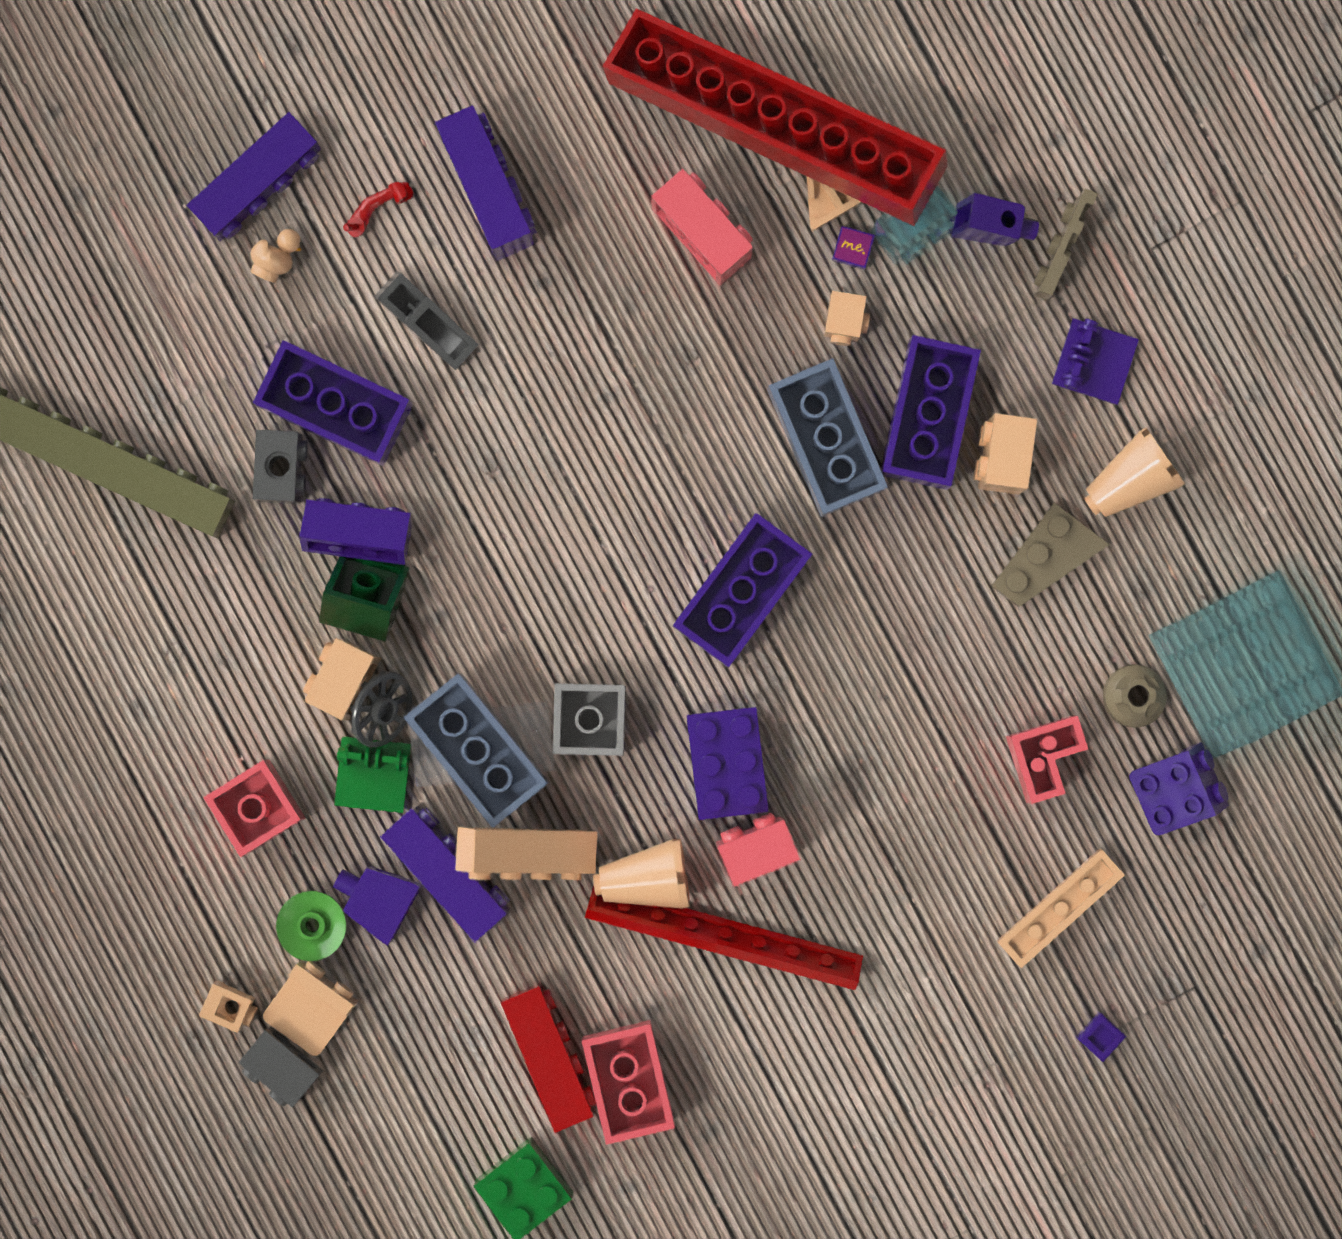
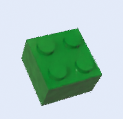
[473,1137,573,1239]

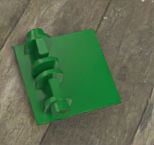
[334,736,411,813]

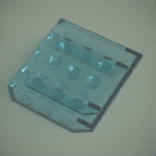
[1148,570,1342,758]

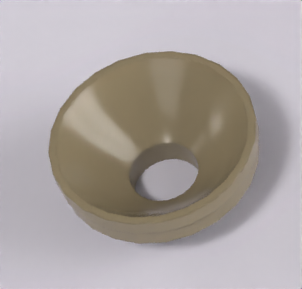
[1103,664,1167,728]

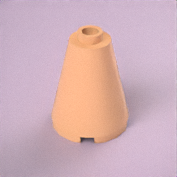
[1084,427,1185,517]
[593,839,690,909]

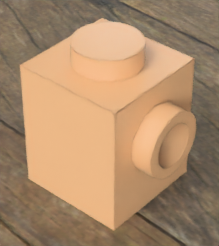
[824,291,870,346]

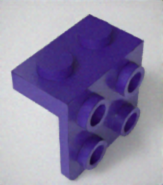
[1129,742,1229,835]

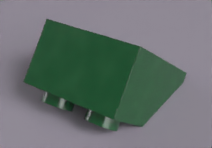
[319,556,410,642]

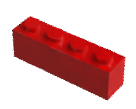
[500,983,597,1133]

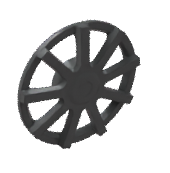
[350,671,412,747]

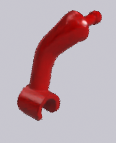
[343,182,414,237]

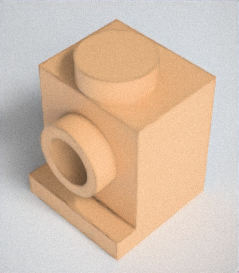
[199,980,258,1033]

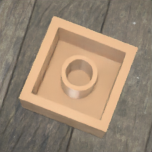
[973,413,1037,495]
[303,638,381,720]

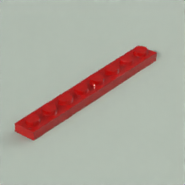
[585,885,863,991]

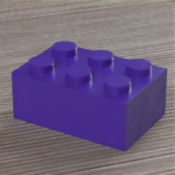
[686,707,769,820]

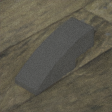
[374,271,479,370]

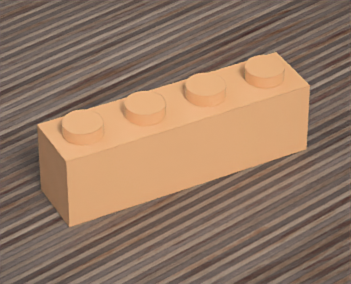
[456,827,597,880]

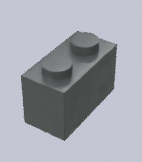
[238,1026,324,1108]

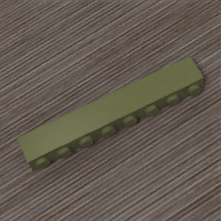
[0,387,235,539]

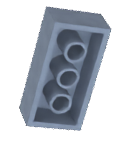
[767,358,888,517]
[403,673,550,828]

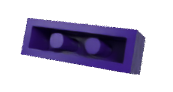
[299,498,412,565]

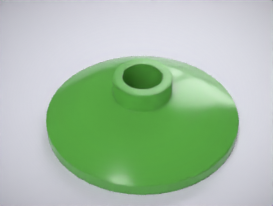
[276,891,346,961]

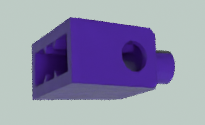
[951,193,1039,246]
[333,866,422,946]

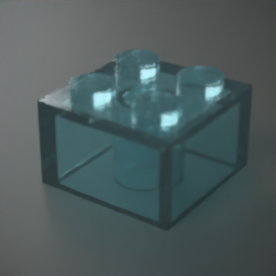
[871,185,958,265]

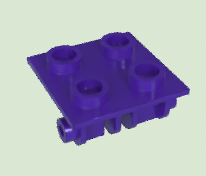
[1052,318,1139,405]

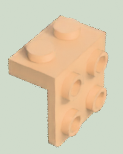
[263,960,358,1056]

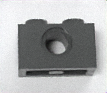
[253,430,308,504]

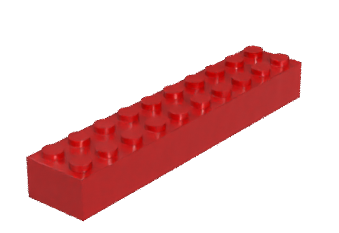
[602,8,948,226]

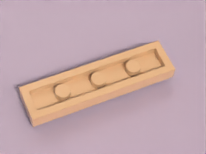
[996,849,1125,968]

